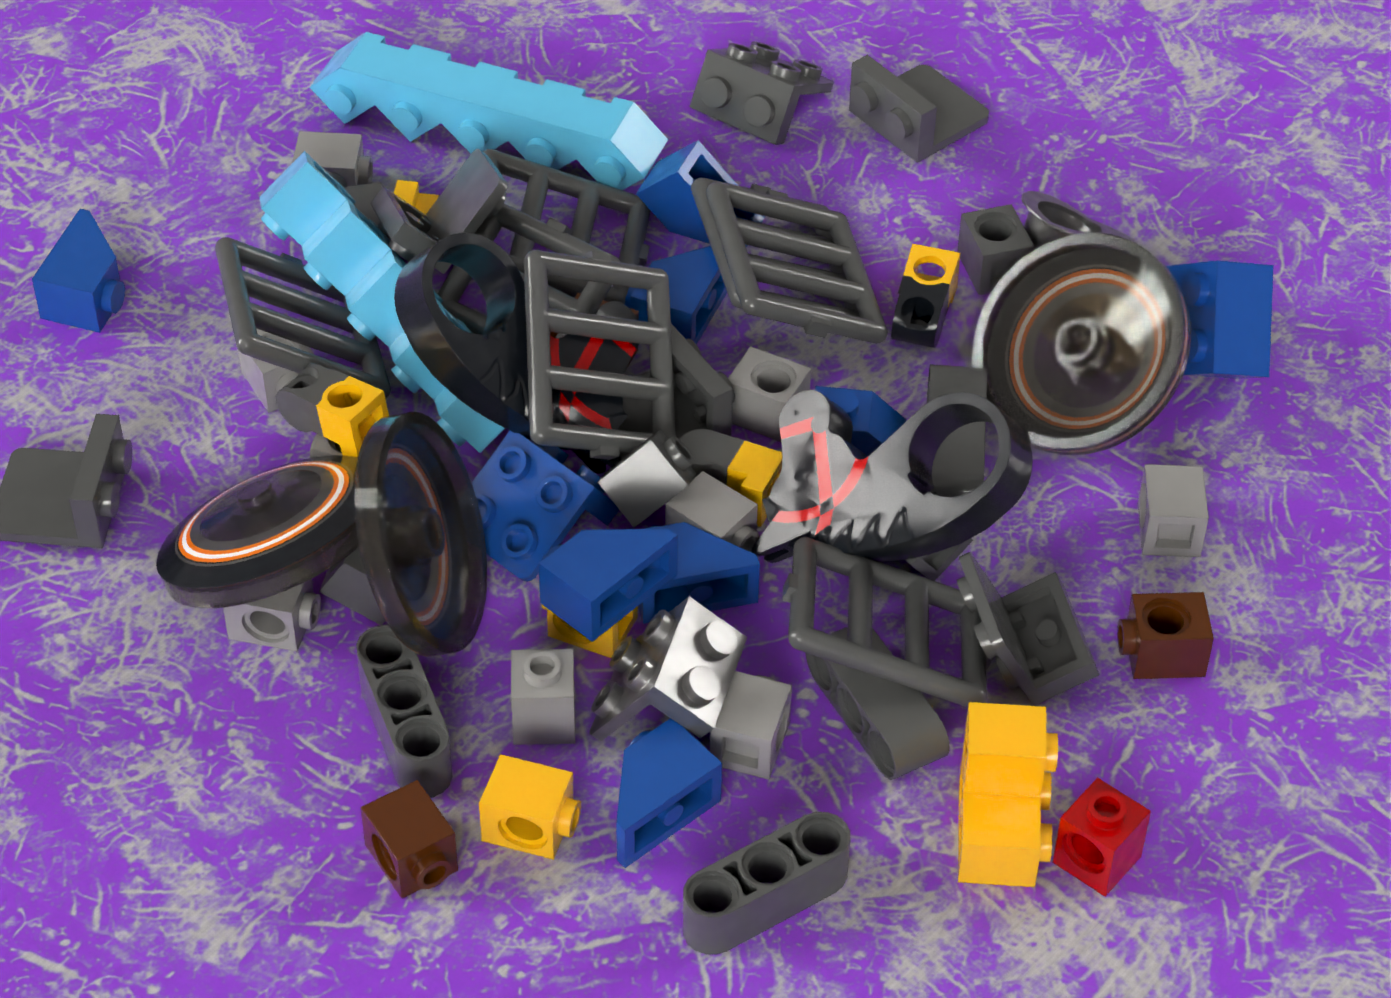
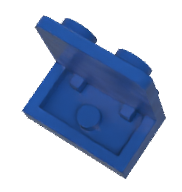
[456,431,619,582]

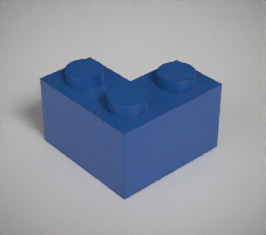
[1166,260,1274,379]

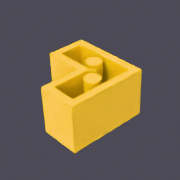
[958,702,1058,887]

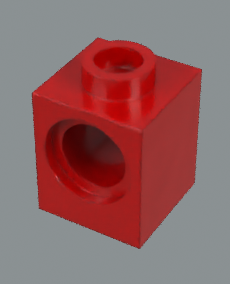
[1053,777,1151,897]

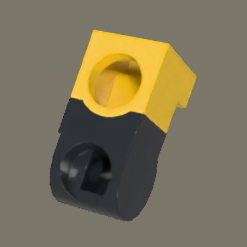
[891,244,960,348]

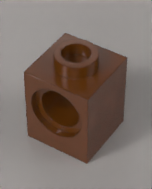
[1117,592,1214,679]
[361,780,458,899]

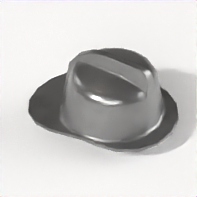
[1022,191,1138,261]

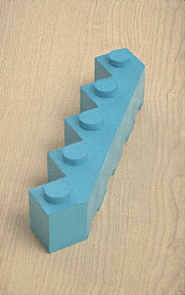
[309,32,668,190]
[259,151,505,453]

